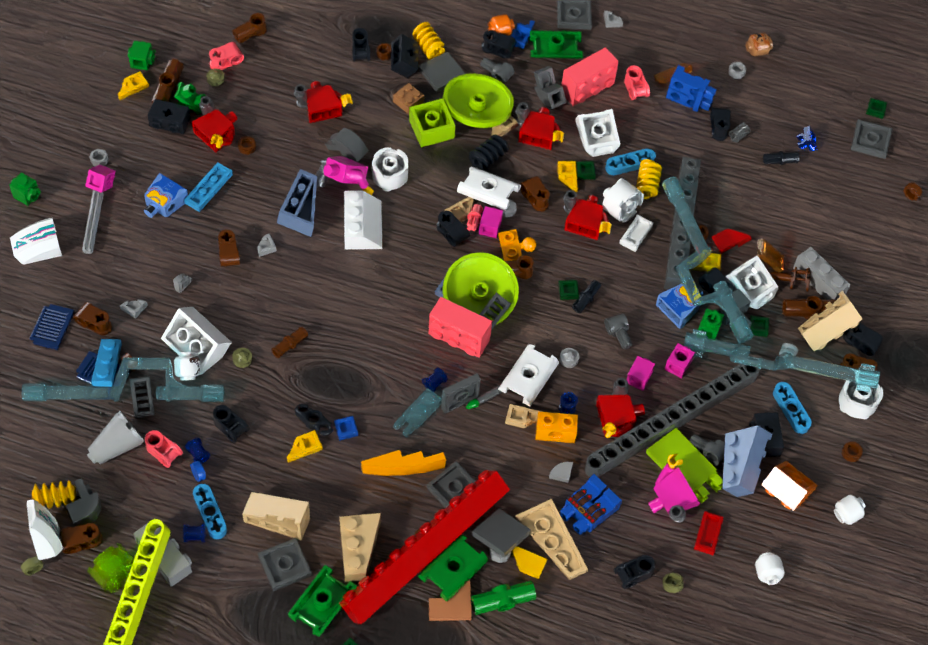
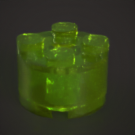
[87,543,134,594]

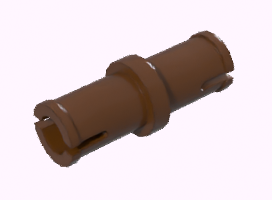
[271,326,308,358]

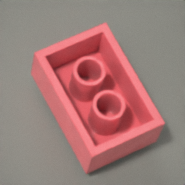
[561,47,618,106]
[429,297,492,358]

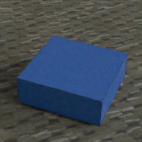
[334,416,358,441]

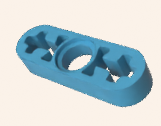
[605,149,656,175]
[773,382,812,434]
[193,484,227,539]

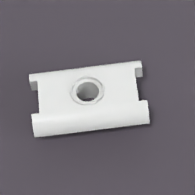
[457,166,522,211]
[498,344,559,407]

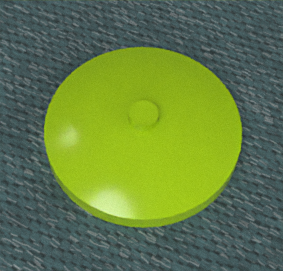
[443,74,514,128]
[442,253,519,325]

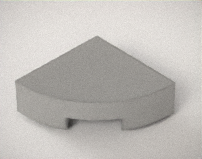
[604,11,623,28]
[258,233,277,257]
[173,273,192,293]
[120,299,148,319]
[549,462,573,483]

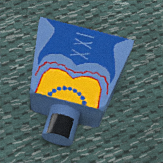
[144,173,188,218]
[656,283,703,329]

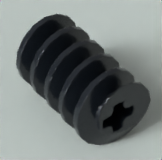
[469,134,509,170]

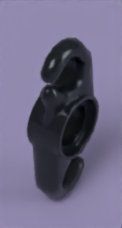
[294,404,333,436]

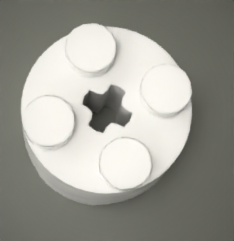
[372,147,408,192]
[602,178,644,222]
[839,373,883,419]

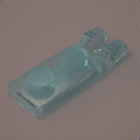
[393,388,442,437]

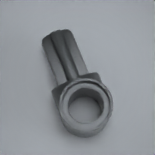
[480,58,515,84]
[604,313,632,349]
[690,435,725,466]

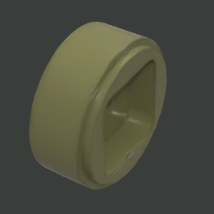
[207,69,225,86]
[232,348,252,368]
[21,556,44,576]
[663,573,684,593]

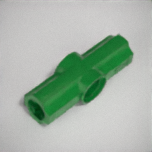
[471,581,537,615]

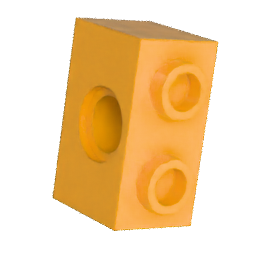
[535,411,578,443]

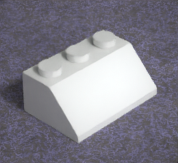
[344,191,382,249]
[161,307,232,375]

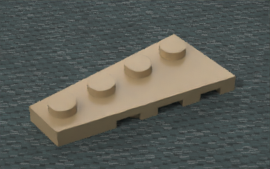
[515,499,588,580]

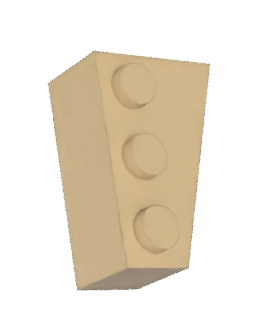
[798,291,862,351]
[242,492,310,541]
[340,513,381,584]

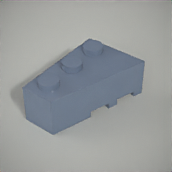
[277,169,317,237]
[723,425,772,497]

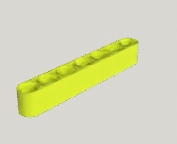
[104,519,170,645]

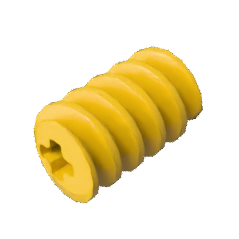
[413,22,445,60]
[636,159,662,199]
[32,480,77,509]

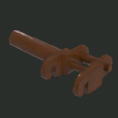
[768,267,811,292]

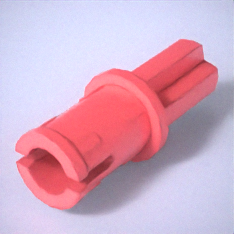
[467,204,483,231]

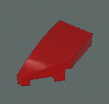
[711,229,752,254]

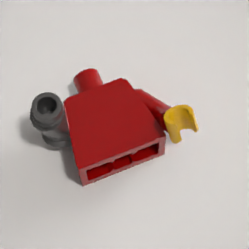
[294,81,353,123]
[192,96,238,152]
[516,102,564,150]
[563,190,612,240]
[596,377,645,438]

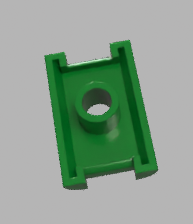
[530,31,583,59]
[418,535,488,602]
[288,565,357,637]

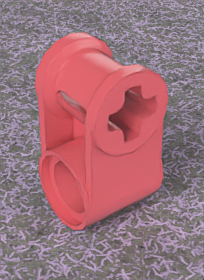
[209,42,244,70]
[624,66,650,100]
[145,430,183,468]

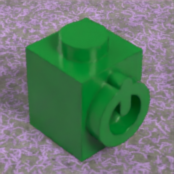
[128,41,156,70]
[9,172,40,206]
[696,308,724,342]

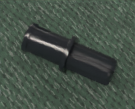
[762,151,799,165]
[572,280,601,314]

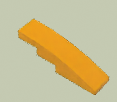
[361,450,446,476]

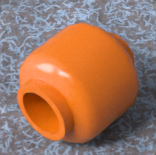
[488,14,515,36]

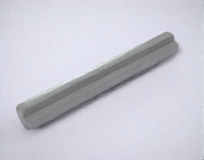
[82,190,103,254]

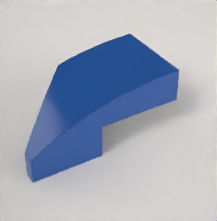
[510,20,535,49]

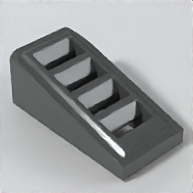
[479,293,511,330]
[130,376,155,418]

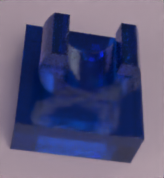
[797,126,817,152]

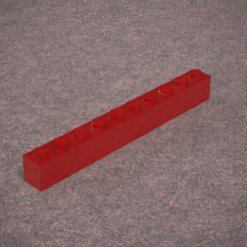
[339,470,510,624]

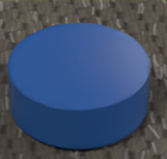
[190,461,206,482]

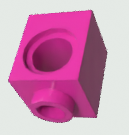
[85,164,116,193]
[479,206,503,238]
[664,343,695,379]
[626,356,655,391]

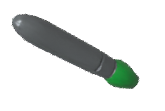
[466,385,502,409]

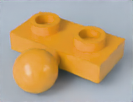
[498,229,536,261]

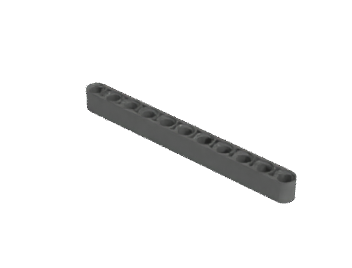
[585,359,761,477]

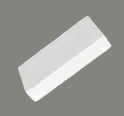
[619,215,653,252]

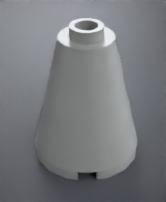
[87,411,145,465]

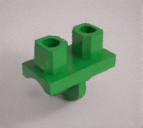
[174,82,206,115]

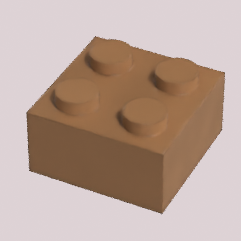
[393,83,424,114]

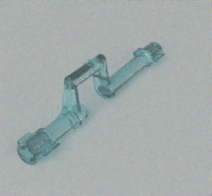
[662,177,754,343]
[684,329,881,392]
[22,357,225,402]

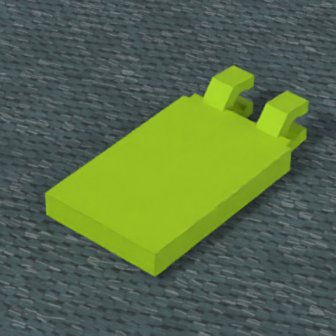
[646,428,723,503]

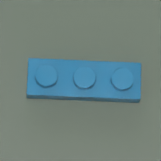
[184,162,233,212]
[91,339,122,387]

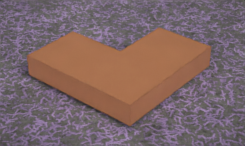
[429,580,472,621]

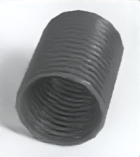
[729,123,750,142]

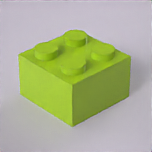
[409,98,455,147]

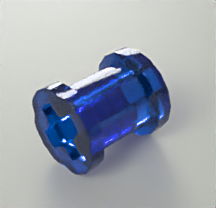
[422,367,448,393]
[559,392,578,414]
[185,438,211,464]
[183,524,206,543]

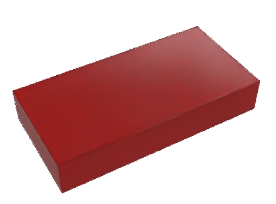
[694,511,724,555]

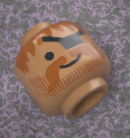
[746,33,773,57]

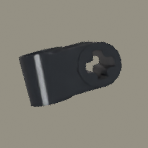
[352,28,370,62]
[481,30,516,59]
[710,107,730,141]
[437,211,470,247]
[698,267,734,304]
[843,322,883,356]
[213,405,250,443]
[614,555,655,589]

